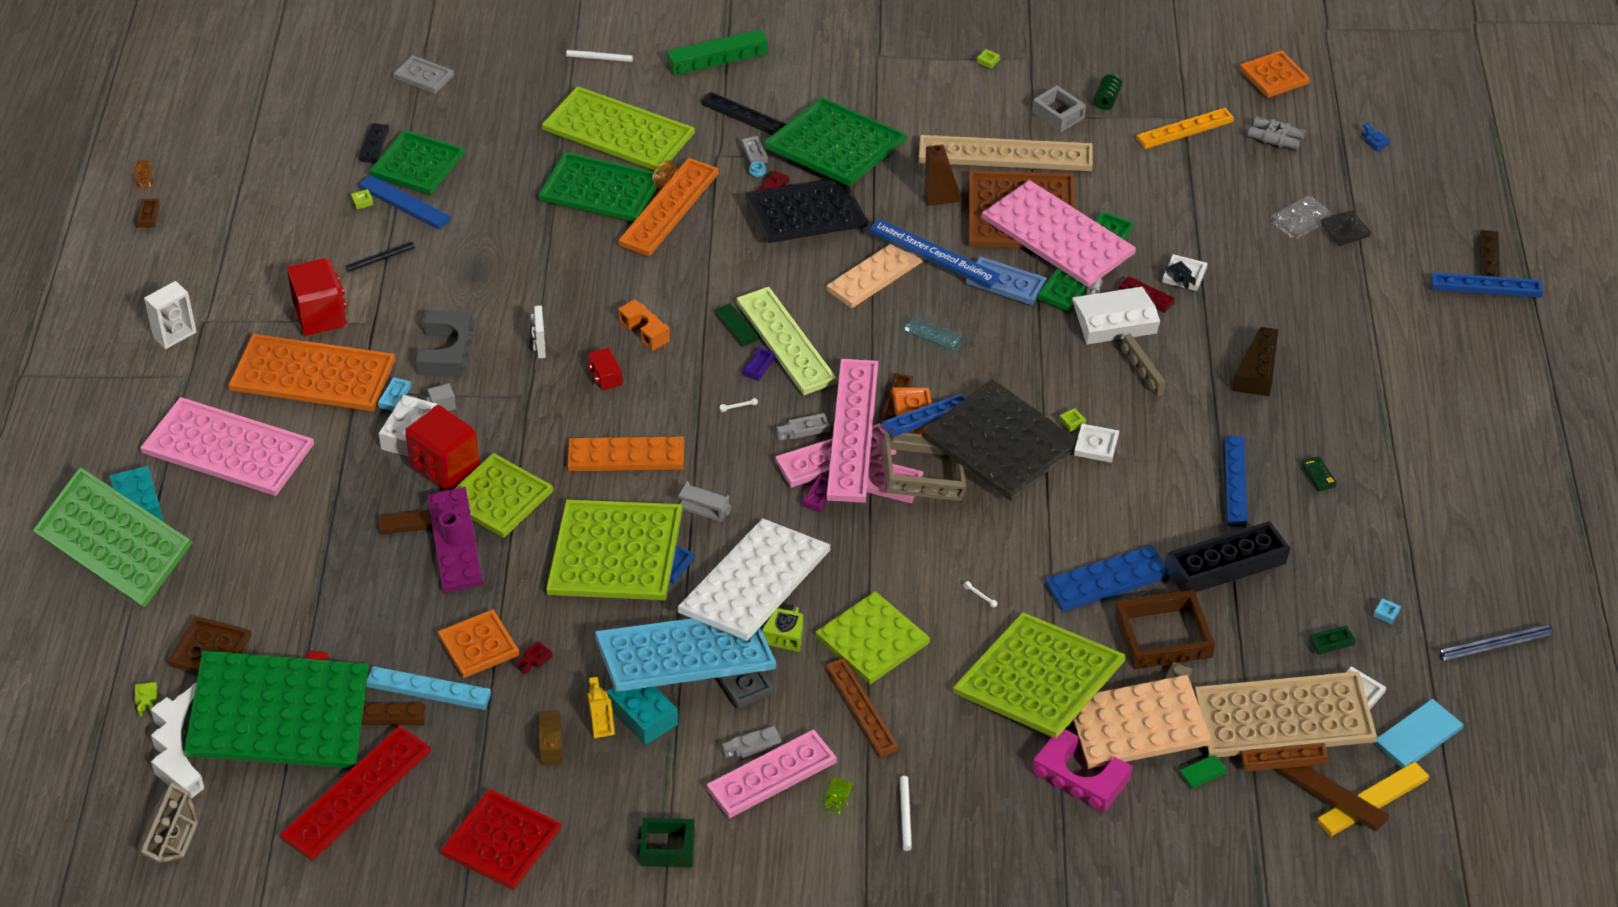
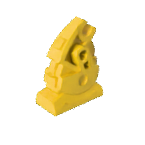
[587,677,615,739]

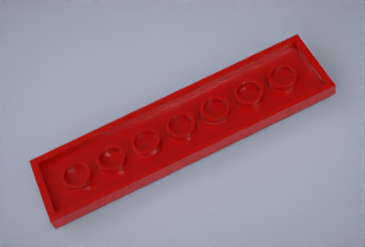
[280,726,431,861]

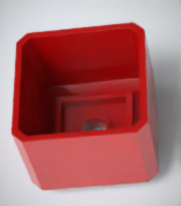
[286,258,347,337]
[405,404,480,490]

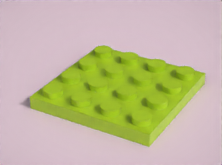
[454,453,554,538]
[815,591,930,685]

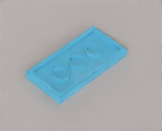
[1374,699,1464,769]

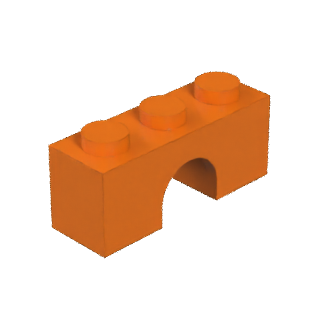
[618,299,670,351]

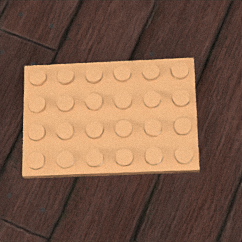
[1072,675,1211,769]

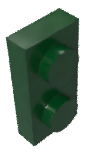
[1309,625,1356,655]

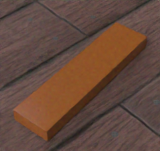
[1241,743,1329,772]

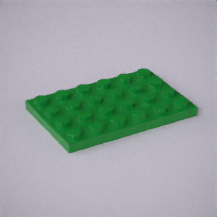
[539,152,662,222]

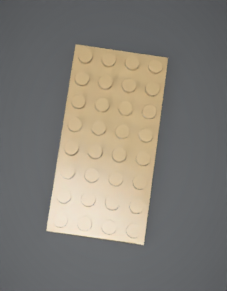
[1195,671,1377,757]

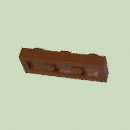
[362,704,426,725]

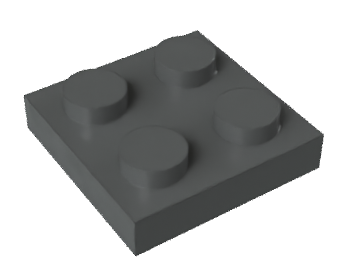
[719,671,775,709]

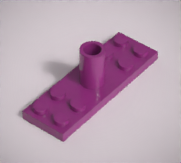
[427,487,483,593]

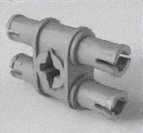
[1248,117,1306,151]

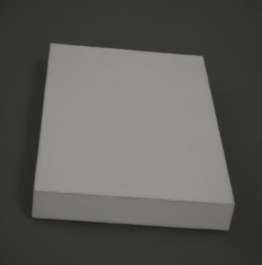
[393,55,454,94]

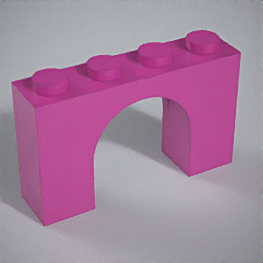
[1032,729,1133,812]

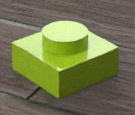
[977,49,1000,69]
[351,189,374,209]
[1059,408,1086,432]

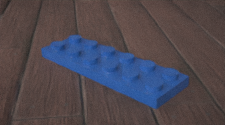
[1045,545,1170,612]

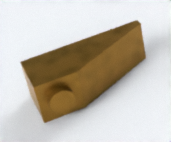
[539,711,563,765]

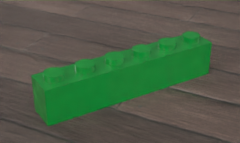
[667,29,768,76]

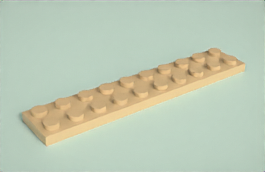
[919,135,1092,171]

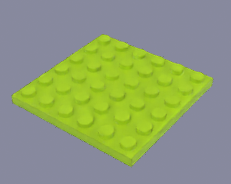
[546,500,683,600]
[953,612,1125,739]

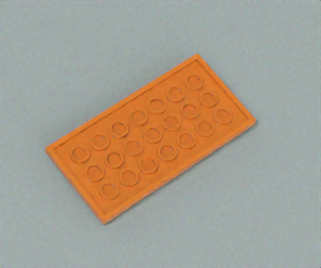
[228,334,396,411]

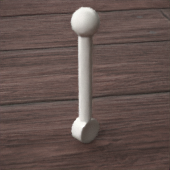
[720,398,758,412]
[963,581,997,608]

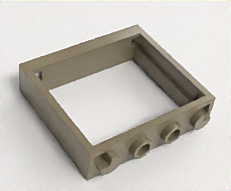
[880,431,966,501]

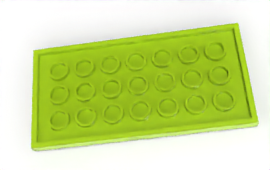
[542,86,695,173]

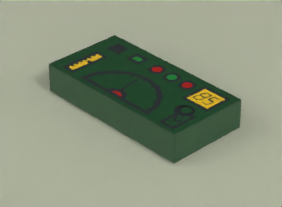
[1301,456,1337,491]

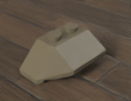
[138,782,198,863]

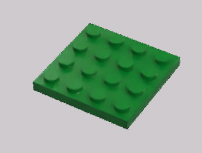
[370,130,465,195]

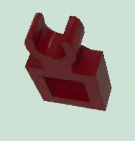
[516,641,553,674]

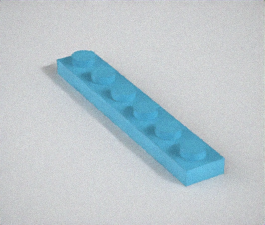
[367,666,491,710]

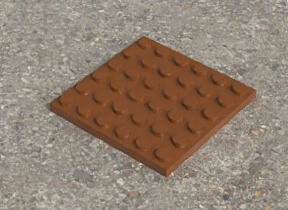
[969,171,1075,248]

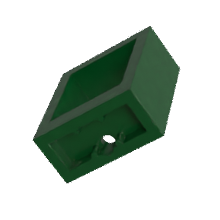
[636,818,695,868]

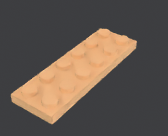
[827,243,926,309]

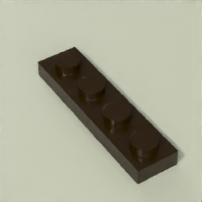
[1479,230,1500,277]

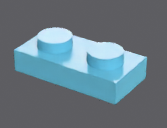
[378,377,411,411]

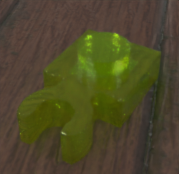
[825,777,854,815]

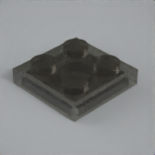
[1321,210,1371,246]

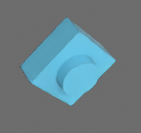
[1373,598,1401,625]

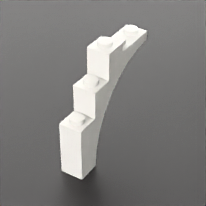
[151,682,204,799]

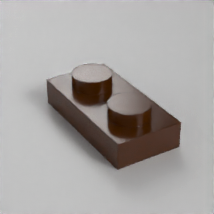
[137,199,160,228]

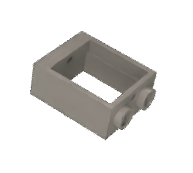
[1032,86,1086,132]

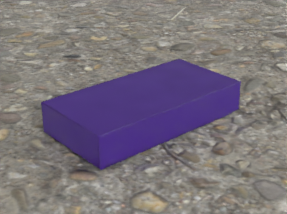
[742,347,776,381]

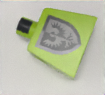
[762,604,803,652]

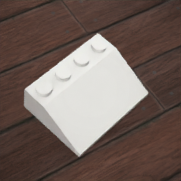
[1072,287,1160,345]

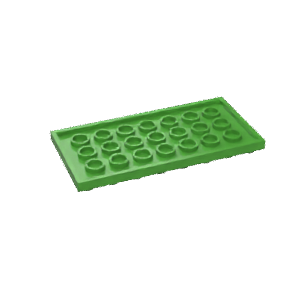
[33,467,193,607]

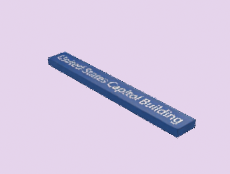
[869,219,1000,288]

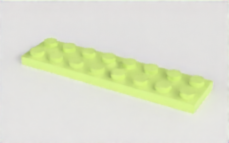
[737,287,837,395]

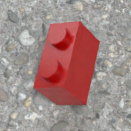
[586,347,623,391]

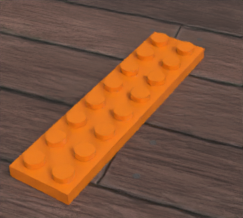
[618,158,719,257]

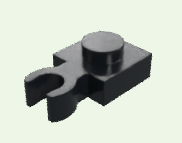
[1166,261,1196,289]

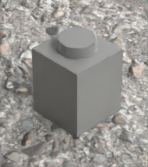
[426,384,456,411]

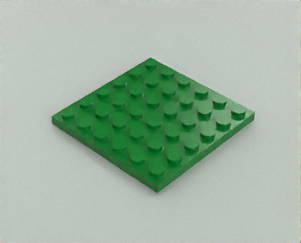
[764,97,907,186]

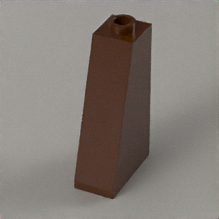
[924,144,962,206]

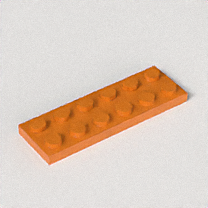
[568,436,684,471]

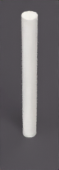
[566,50,633,62]
[900,776,912,851]

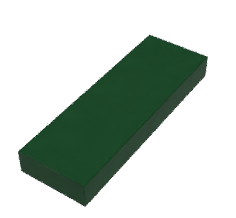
[715,303,758,347]

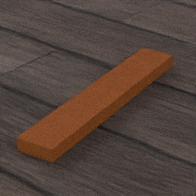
[825,658,899,758]

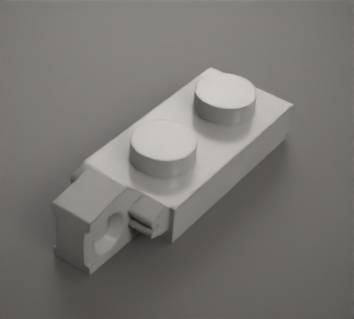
[777,413,831,440]
[722,726,782,758]

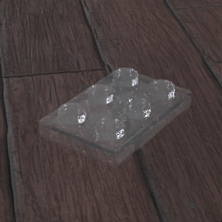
[1270,195,1334,240]

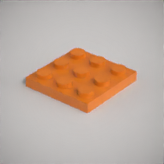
[1240,50,1310,98]
[438,609,519,679]

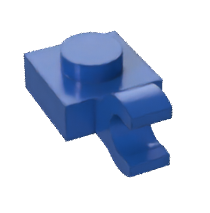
[1361,123,1390,151]

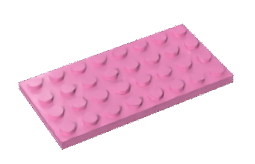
[982,180,1136,287]
[141,397,314,496]

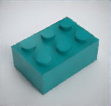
[110,466,164,522]
[607,686,678,745]

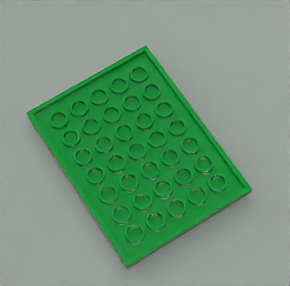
[184,651,369,769]

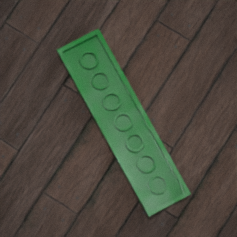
[1037,211,1134,312]

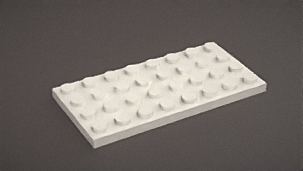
[678,518,830,641]

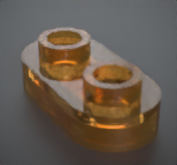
[134,160,154,188]
[653,160,677,188]

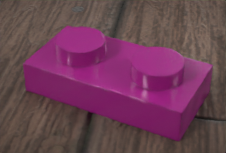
[803,475,829,512]

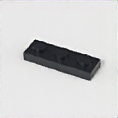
[359,123,389,163]

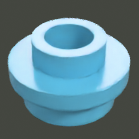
[749,161,766,177]

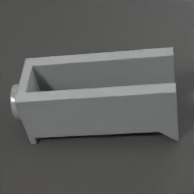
[678,481,731,522]

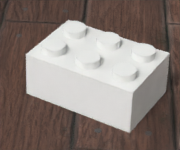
[144,281,196,349]
[379,395,438,457]

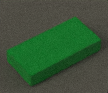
[1179,755,1227,790]

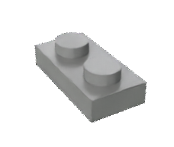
[741,136,768,164]

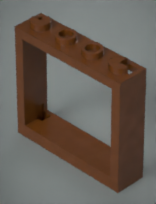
[1115,590,1215,670]

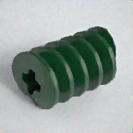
[1094,74,1123,110]

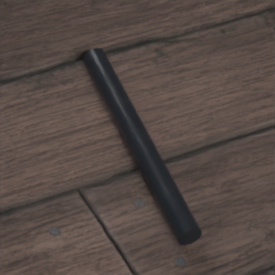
[346,242,415,272]

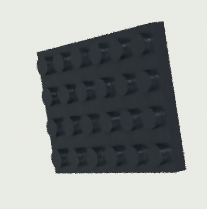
[745,179,868,243]

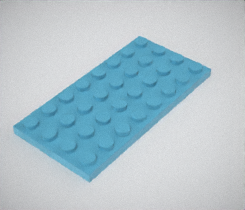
[595,618,776,692]

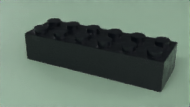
[1164,521,1290,593]

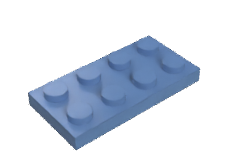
[966,257,1047,305]

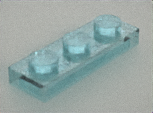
[905,316,963,351]

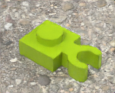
[135,682,158,717]

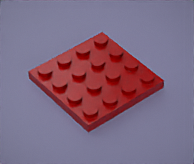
[441,789,562,890]

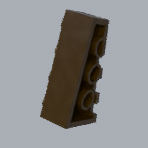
[1232,327,1279,396]

